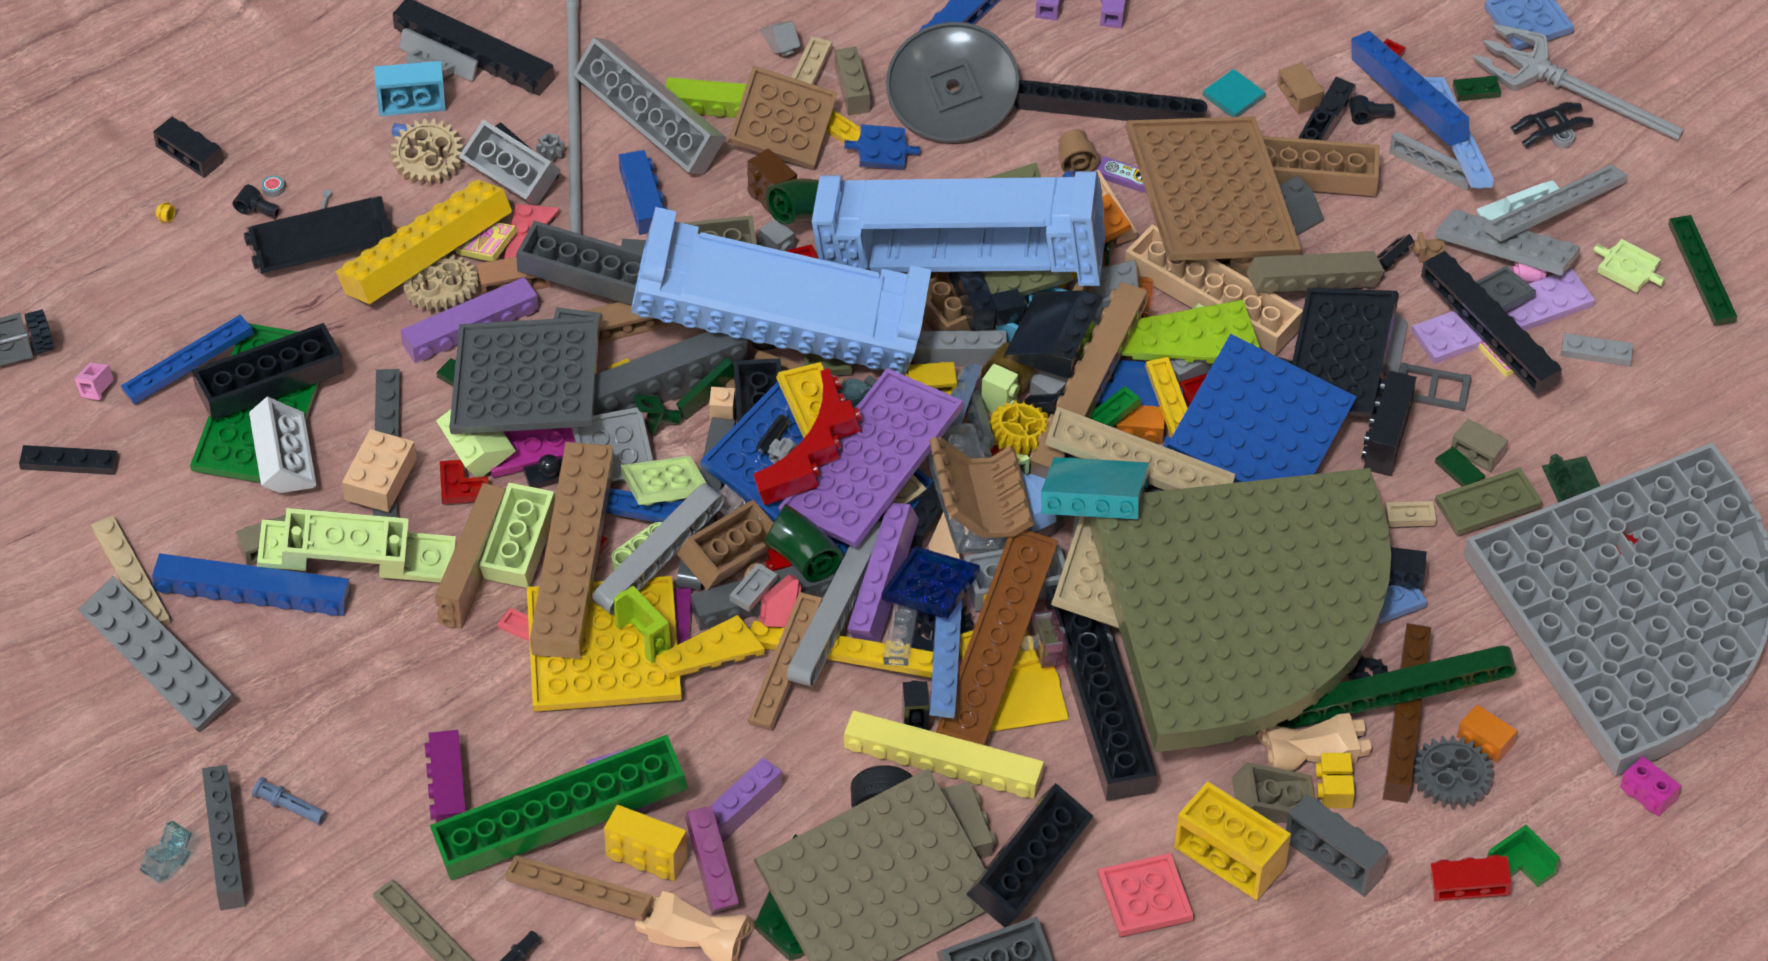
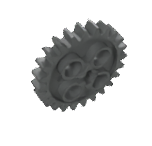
[1412,735,1494,809]

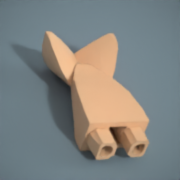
[1256,713,1372,771]
[635,891,754,961]

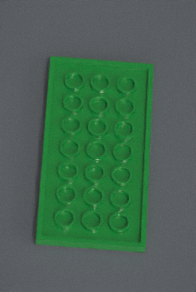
[190,323,334,483]

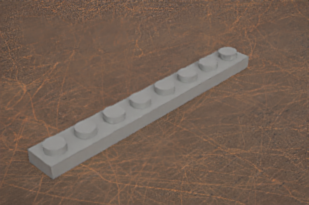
[1484,164,1628,242]

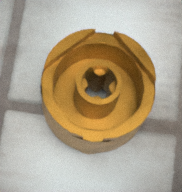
[981,343,1036,397]

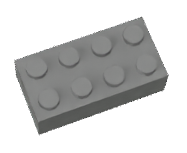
[459,120,561,206]

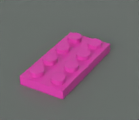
[490,428,575,478]

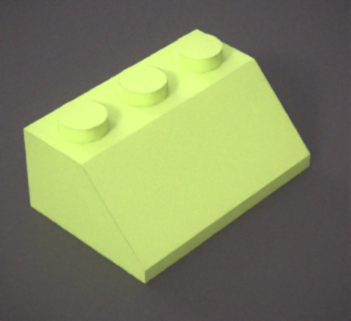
[436,409,516,477]

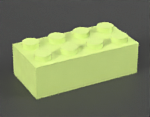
[479,483,556,588]

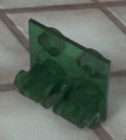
[1542,454,1600,503]

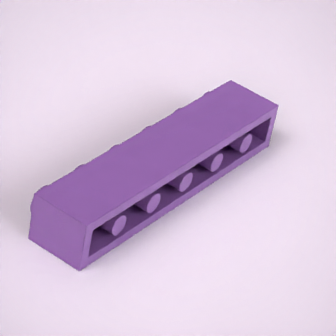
[401,277,538,363]
[847,503,919,643]

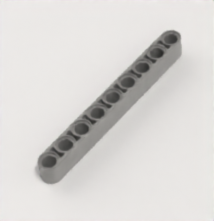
[787,520,882,687]

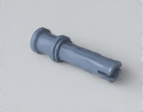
[252,777,327,826]

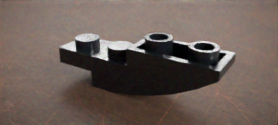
[1297,77,1356,141]

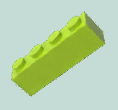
[665,77,747,118]

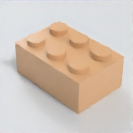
[342,429,416,512]

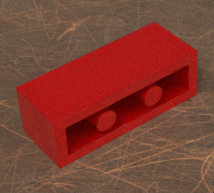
[1431,855,1511,902]

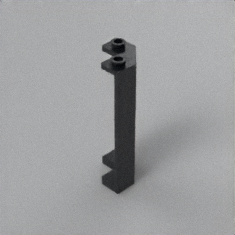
[243,195,393,274]

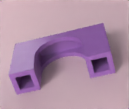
[1035,0,1126,29]

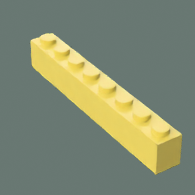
[844,710,1044,799]

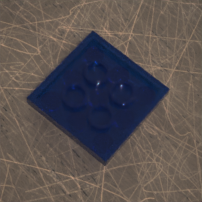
[881,546,980,619]

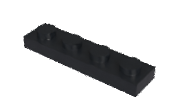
[19,445,118,475]

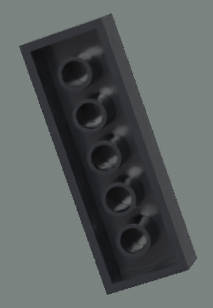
[192,323,344,421]
[966,783,1094,928]

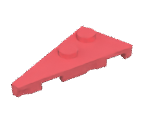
[504,204,559,259]

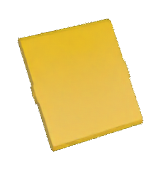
[989,642,1068,732]

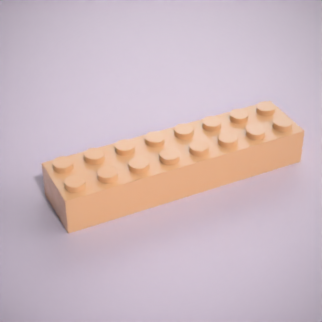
[1125,224,1303,356]

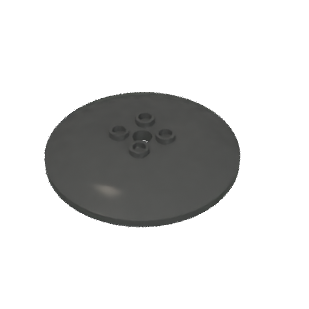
[886,22,1019,143]

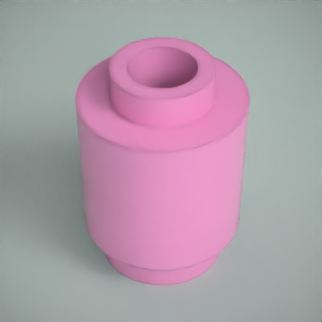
[1511,262,1546,283]

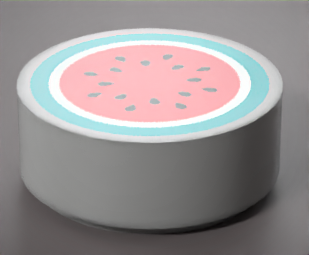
[261,175,285,197]

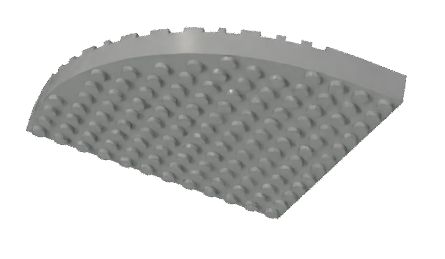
[1464,442,1768,776]

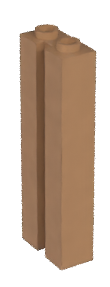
[435,483,506,629]

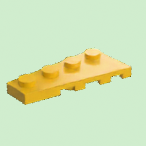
[655,615,765,679]

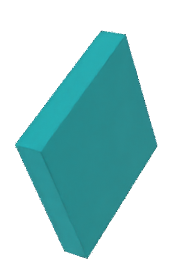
[1203,69,1266,117]

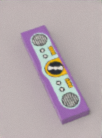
[1097,157,1146,193]

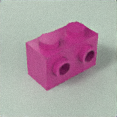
[1620,756,1682,817]

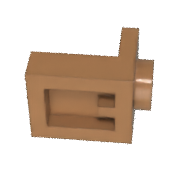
[1413,232,1446,263]

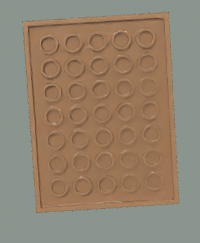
[1125,116,1301,261]

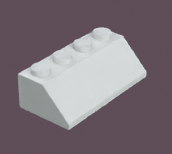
[249,397,316,493]

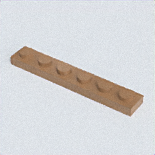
[748,592,823,730]
[505,855,654,921]

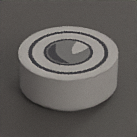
[1552,129,1575,148]

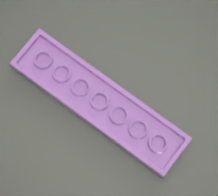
[1411,268,1595,364]

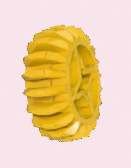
[989,400,1048,455]

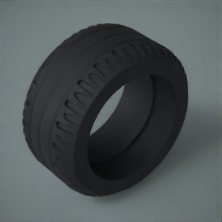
[851,765,913,808]

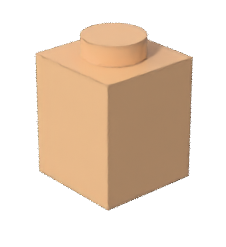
[709,387,735,423]

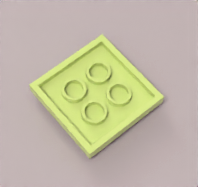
[621,456,707,506]

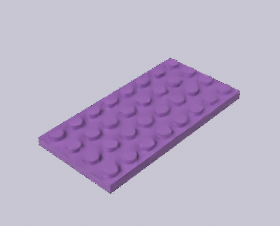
[778,368,965,548]

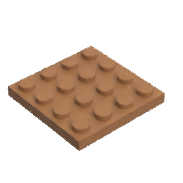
[728,65,838,170]

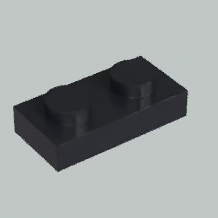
[1377,234,1414,270]

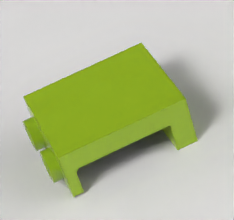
[614,586,671,664]

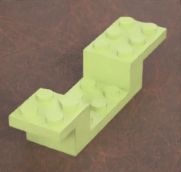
[257,508,456,582]

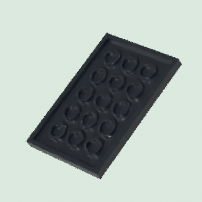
[1292,288,1399,417]

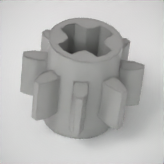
[536,133,564,161]
[768,438,797,464]

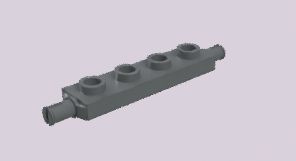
[965,388,995,458]

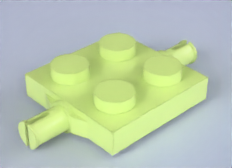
[1593,239,1666,293]

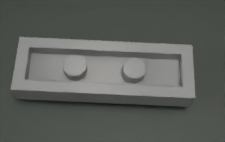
[1561,333,1633,367]

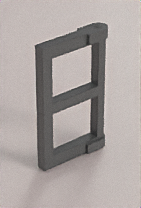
[1400,362,1471,411]

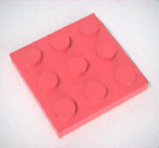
[1097,853,1193,937]

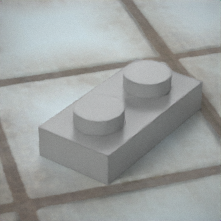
[729,563,778,612]

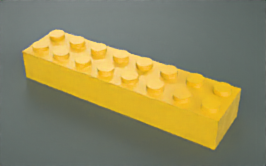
[336,180,512,304]

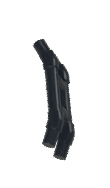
[1510,102,1594,149]

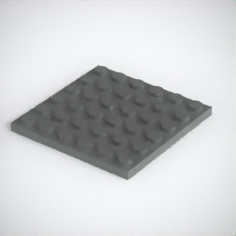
[449,316,600,434]

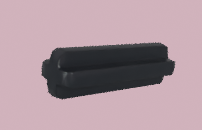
[756,414,790,455]

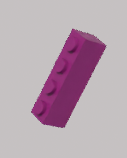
[424,730,466,823]
[685,805,739,915]

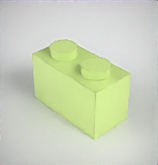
[981,364,1020,414]

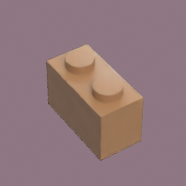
[1277,62,1324,114]

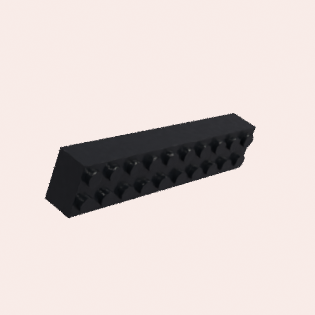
[1045,585,1156,801]

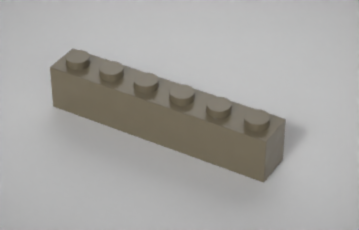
[1247,251,1384,293]

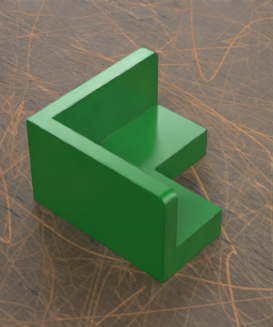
[1487,824,1560,887]

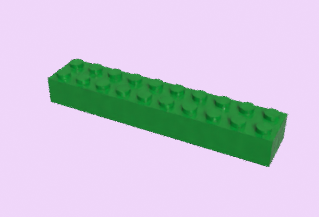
[430,734,688,881]

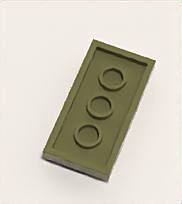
[1435,467,1543,536]

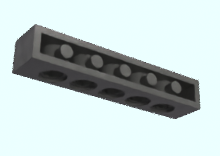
[202,765,246,911]

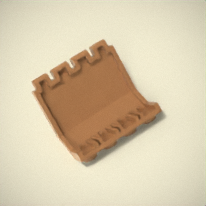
[929,437,1034,538]

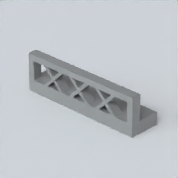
[1389,131,1470,191]

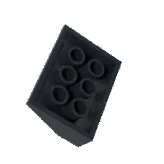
[1004,290,1103,379]

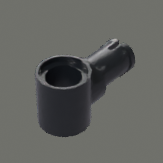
[1349,95,1394,125]
[232,184,280,219]

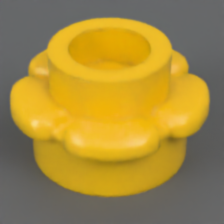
[156,201,176,223]

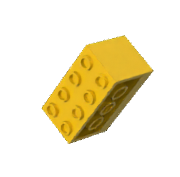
[1174,781,1291,901]

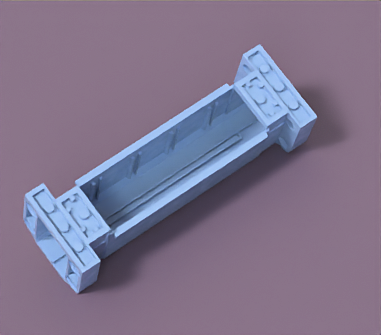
[812,171,1105,286]
[631,207,931,374]

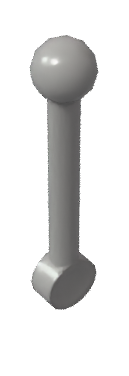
[321,190,332,209]

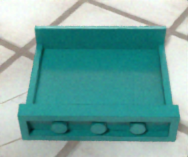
[1041,457,1149,519]

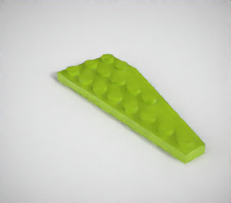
[1081,300,1260,364]

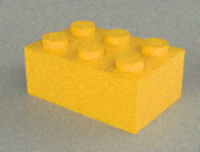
[604,805,687,882]

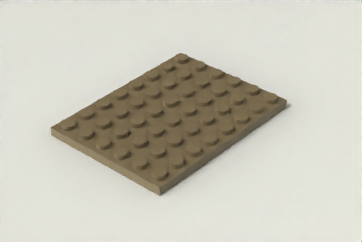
[754,768,986,961]

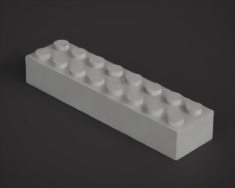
[572,37,726,175]

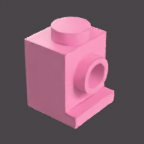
[74,363,114,400]

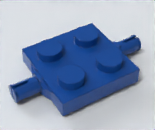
[844,124,920,170]

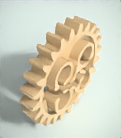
[391,118,464,186]
[403,255,479,312]

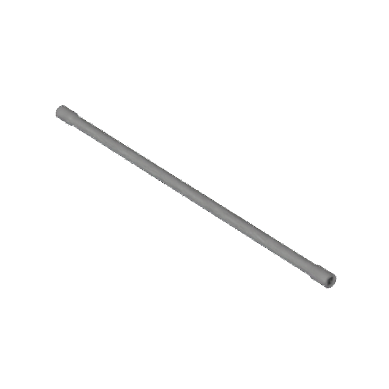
[566,0,581,234]

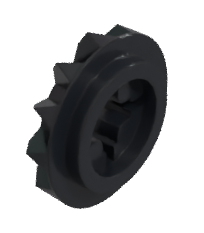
[1349,655,1388,680]

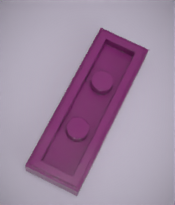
[673,588,692,645]

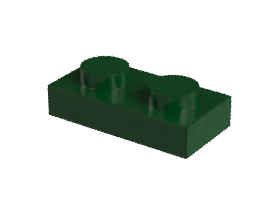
[1452,76,1501,102]

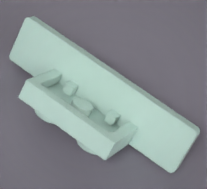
[1476,180,1560,220]

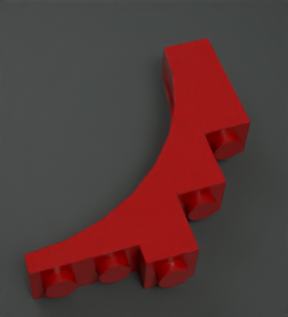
[753,368,863,506]

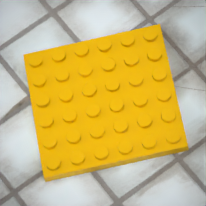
[527,576,682,712]

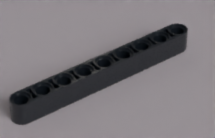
[1014,80,1208,121]

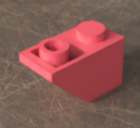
[759,575,801,627]

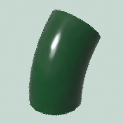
[766,178,819,225]
[763,503,843,582]

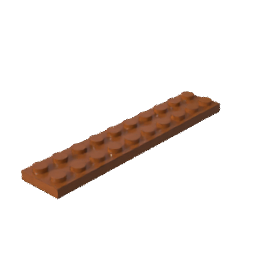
[936,530,1058,745]

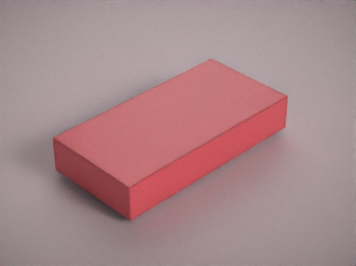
[497,608,529,641]

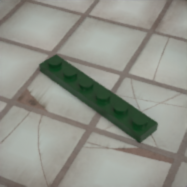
[1668,215,1737,326]

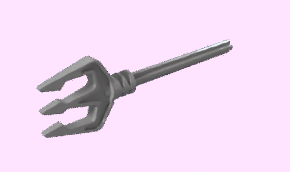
[1474,24,1684,141]

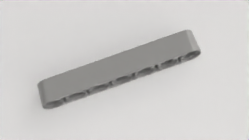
[592,483,725,615]

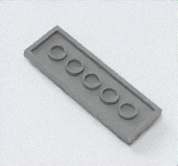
[1435,209,1580,276]

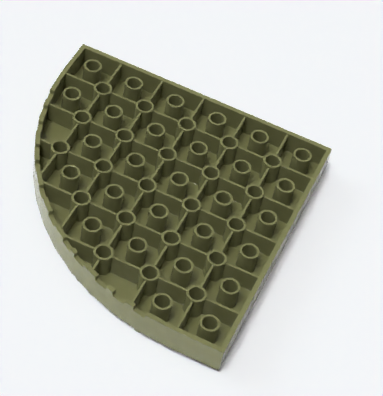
[1087,468,1391,752]

